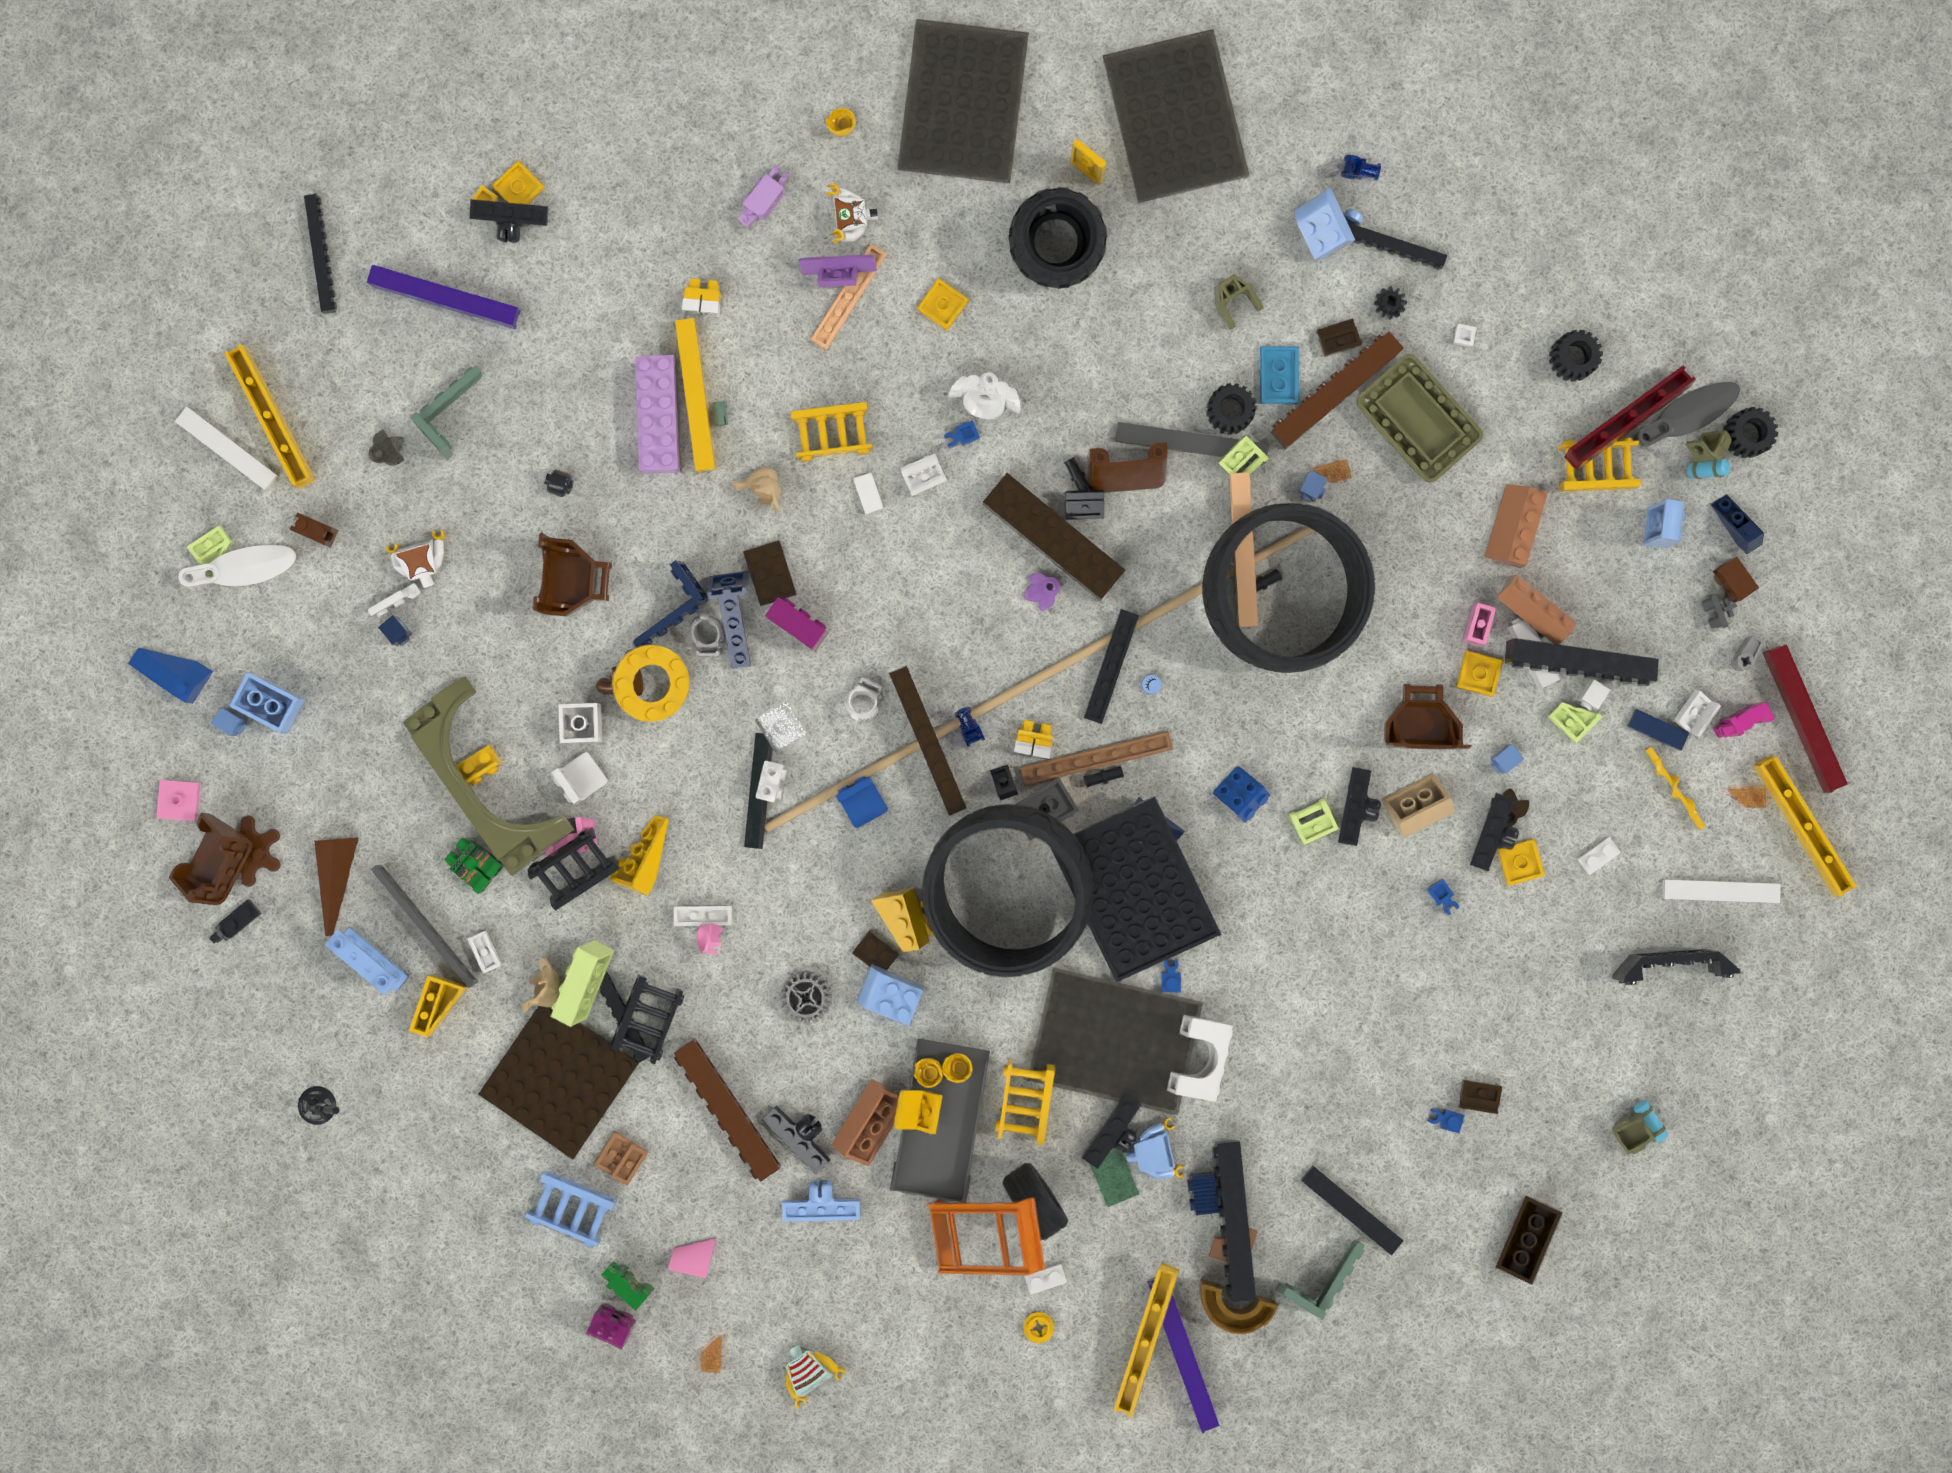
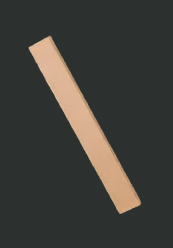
[1229,472,1258,627]

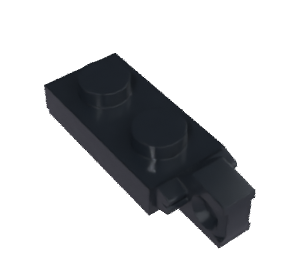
[209,899,262,944]

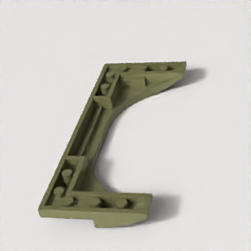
[403,677,575,876]

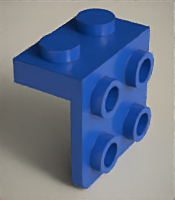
[1213,766,1271,823]
[836,776,888,828]

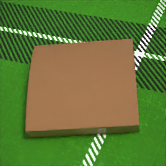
[593,1131,648,1186]

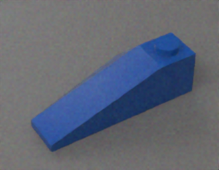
[128,647,214,704]

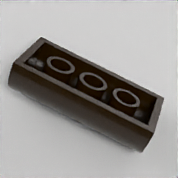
[1496,1196,1563,1285]

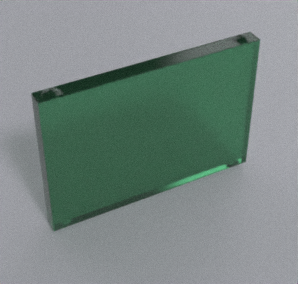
[1089,1149,1139,1207]

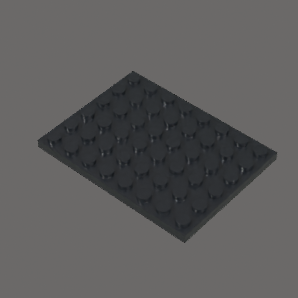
[1050,796,1222,983]

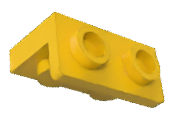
[457,745,503,786]

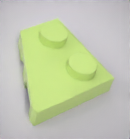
[187,525,232,577]
[1547,702,1603,743]

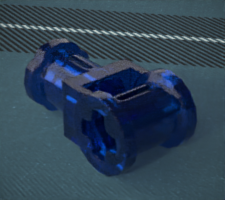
[1341,155,1381,181]
[955,707,985,747]

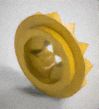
[1023,1312,1054,1343]

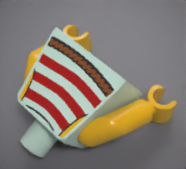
[785,1345,846,1408]

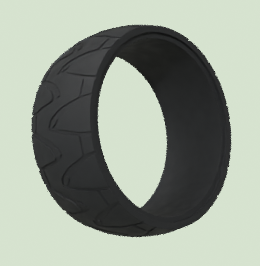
[1202,503,1375,673]
[922,804,1094,977]

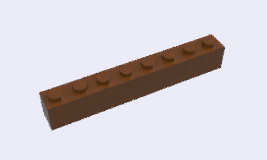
[1271,331,1404,450]
[674,1038,781,1182]

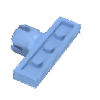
[782,1180,860,1221]

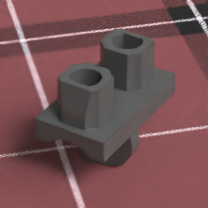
[1702,594,1737,629]

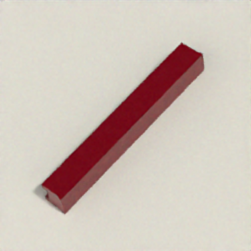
[1564,365,1696,471]
[1762,644,1848,793]

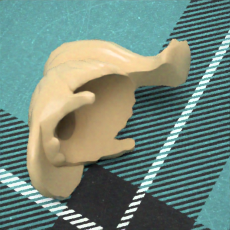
[732,467,781,513]
[522,957,561,1013]

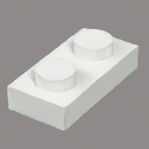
[1577,837,1621,875]
[468,930,502,974]
[1024,1263,1067,1295]

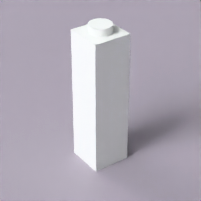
[1507,617,1560,689]

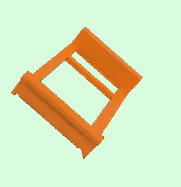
[925,1198,1045,1275]

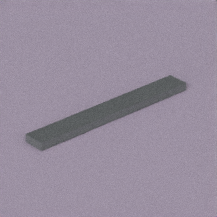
[1115,422,1269,464]
[370,865,478,988]

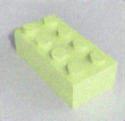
[551,940,614,1027]

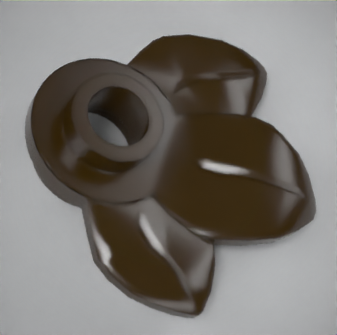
[1491,788,1529,826]

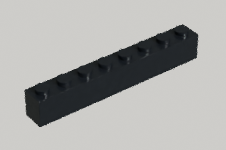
[1505,638,1659,686]
[1212,1140,1256,1302]

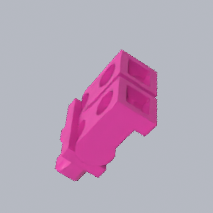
[1713,702,1775,738]

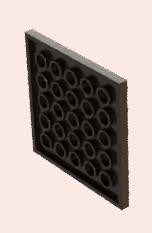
[478,1006,639,1159]

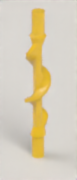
[1645,746,1706,830]

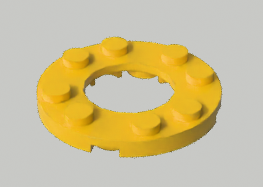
[612,644,689,722]

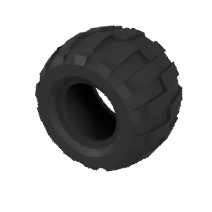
[1008,187,1107,289]

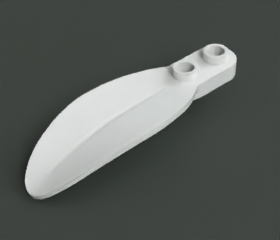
[178,545,296,588]

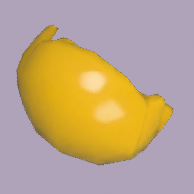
[825,108,856,137]
[942,1053,973,1083]
[914,1058,943,1088]

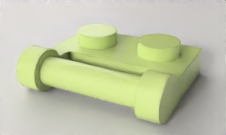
[1218,435,1269,475]
[1288,798,1339,845]

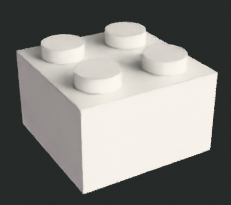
[558,703,602,744]

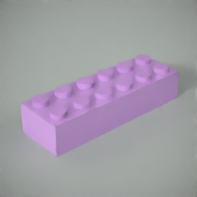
[635,355,681,474]

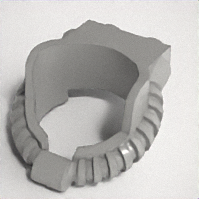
[689,613,725,658]

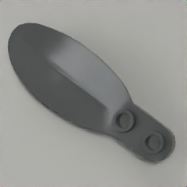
[1635,382,1740,447]

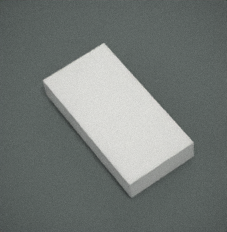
[853,473,884,515]

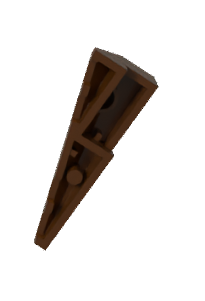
[314,838,358,936]

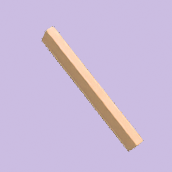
[810,244,887,350]

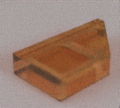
[1312,459,1352,483]
[1728,788,1766,808]
[701,1335,722,1373]

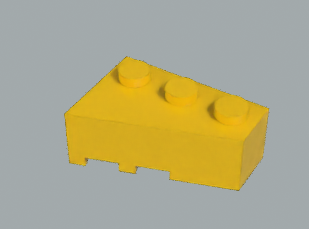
[871,887,930,952]
[409,974,468,1037]

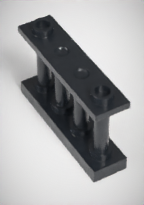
[527,827,620,911]
[609,974,684,1065]

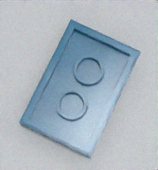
[1260,346,1299,404]

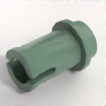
[712,401,728,426]

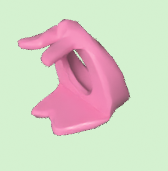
[697,923,723,956]

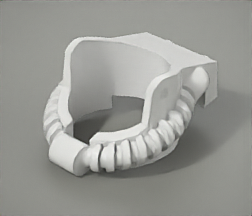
[844,677,883,721]

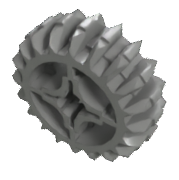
[780,971,832,1024]

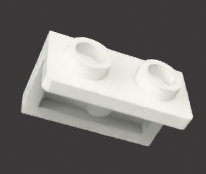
[900,454,947,496]
[1673,689,1721,737]
[756,761,788,803]

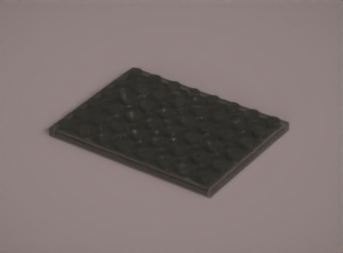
[897,19,1029,184]
[1102,29,1249,203]
[1027,967,1203,1115]

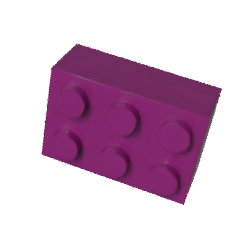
[765,597,828,652]

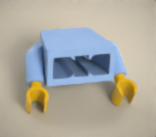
[1126,1118,1184,1179]

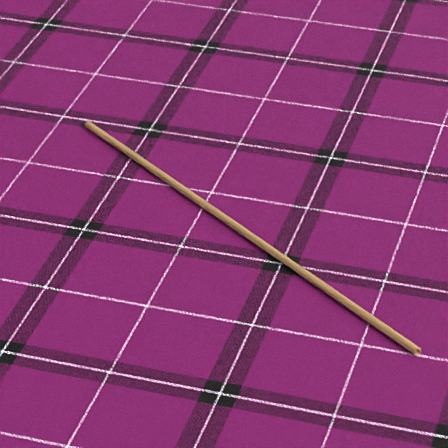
[765,526,1315,832]

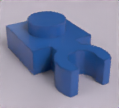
[944,420,980,448]
[1426,879,1459,915]
[1161,959,1181,992]
[1427,1108,1464,1134]

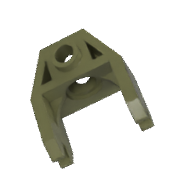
[1214,274,1264,330]

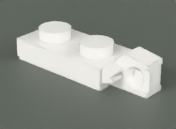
[368,583,421,618]

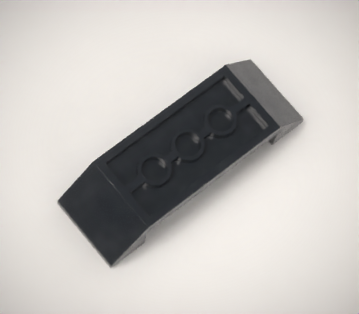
[1612,949,1741,985]

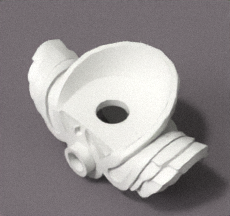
[948,372,1021,420]

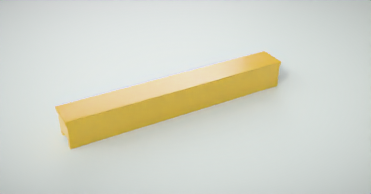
[675,318,716,473]
[224,344,315,489]
[1753,756,1857,897]
[1113,1263,1180,1418]

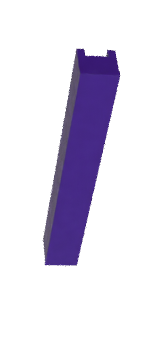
[366,264,521,329]
[1147,1280,1220,1433]

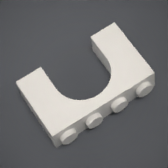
[1167,1015,1233,1102]

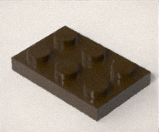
[743,540,797,607]

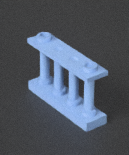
[325,927,409,995]
[525,1171,617,1247]

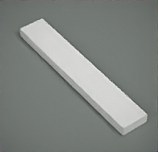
[175,406,278,491]
[1663,879,1781,903]

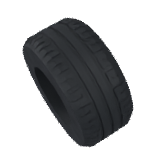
[1002,1163,1068,1240]

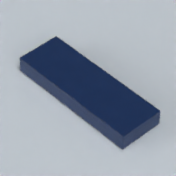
[1627,709,1689,751]

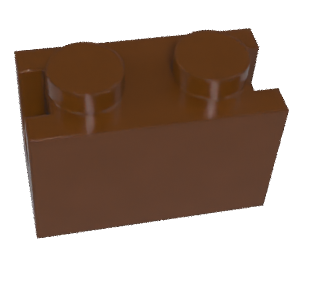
[289,512,339,548]
[1712,557,1759,603]

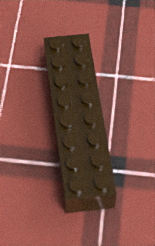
[983,473,1125,601]

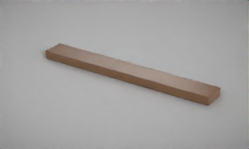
[1020,731,1173,786]

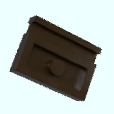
[1316,318,1362,357]
[852,931,899,970]
[1458,1079,1502,1114]

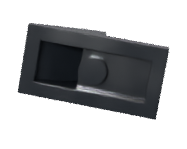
[990,765,1018,801]

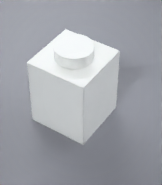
[1577,680,1610,711]

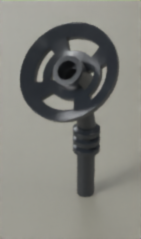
[298,1086,340,1125]

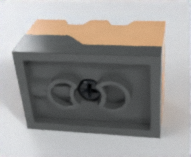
[1015,778,1079,841]

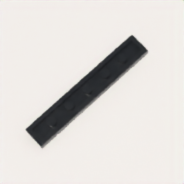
[1083,609,1139,724]
[744,733,774,849]
[1301,1166,1404,1256]

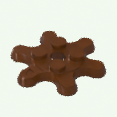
[240,815,281,887]

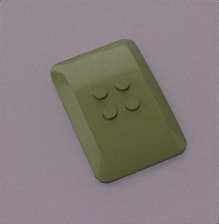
[1356,354,1483,483]

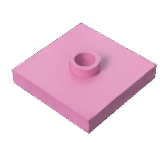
[156,780,200,821]

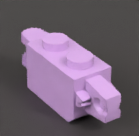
[738,165,790,228]

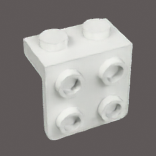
[552,752,608,804]

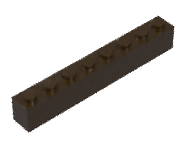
[889,665,967,816]

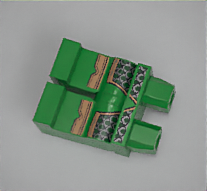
[444,837,504,894]
[601,1261,655,1311]

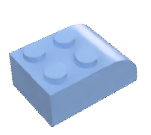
[1295,188,1355,260]
[1644,499,1685,548]
[229,672,305,734]
[857,964,925,1026]

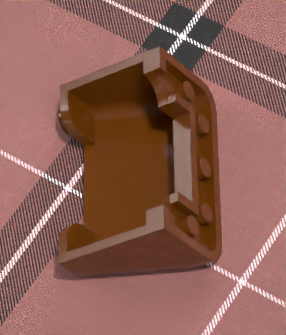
[1087,442,1168,493]
[169,812,252,905]

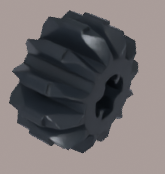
[1374,286,1407,320]

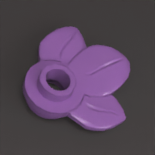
[1024,573,1060,611]

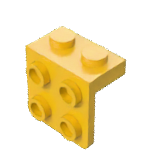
[894,1090,943,1134]

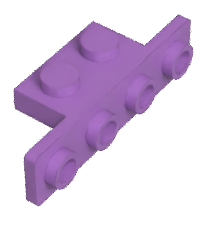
[799,254,877,287]

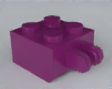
[586,1304,637,1350]

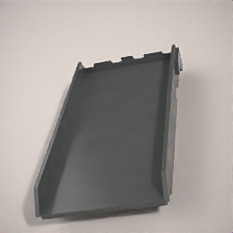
[889,1038,990,1203]

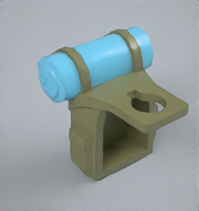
[1685,431,1731,479]
[1612,1100,1669,1155]

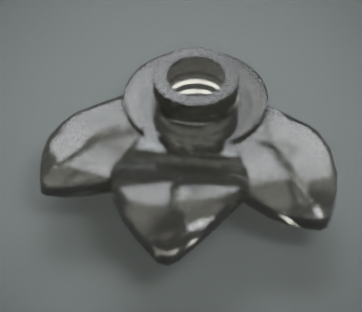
[369,430,404,466]

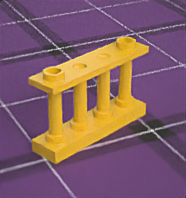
[791,402,873,462]
[1557,438,1641,492]
[995,1059,1055,1145]

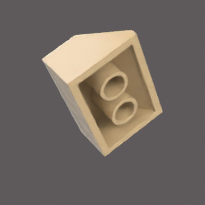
[1382,774,1455,838]

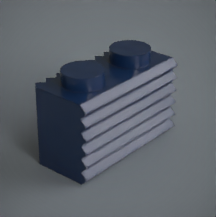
[1187,1171,1219,1216]

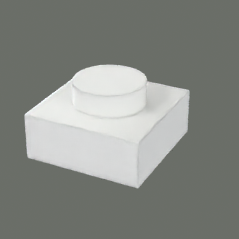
[1453,324,1477,347]

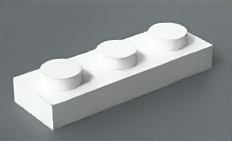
[674,906,732,926]

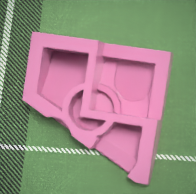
[668,1238,716,1278]

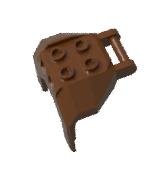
[533,533,612,617]
[1384,683,1472,750]

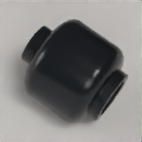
[544,469,574,497]

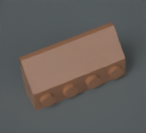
[1484,484,1548,568]
[1497,574,1577,644]
[831,1079,899,1166]

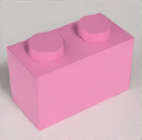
[1462,603,1496,647]

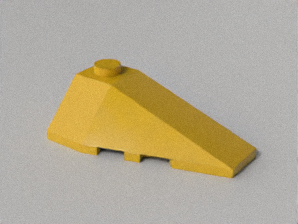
[609,815,669,896]

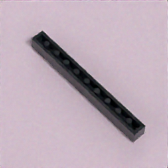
[304,194,337,314]
[1347,222,1447,270]
[600,970,651,1063]

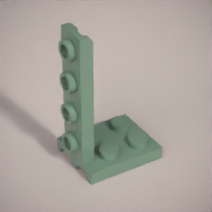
[410,365,482,460]
[1275,1240,1365,1320]

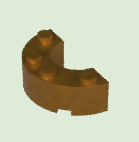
[1199,1279,1278,1334]

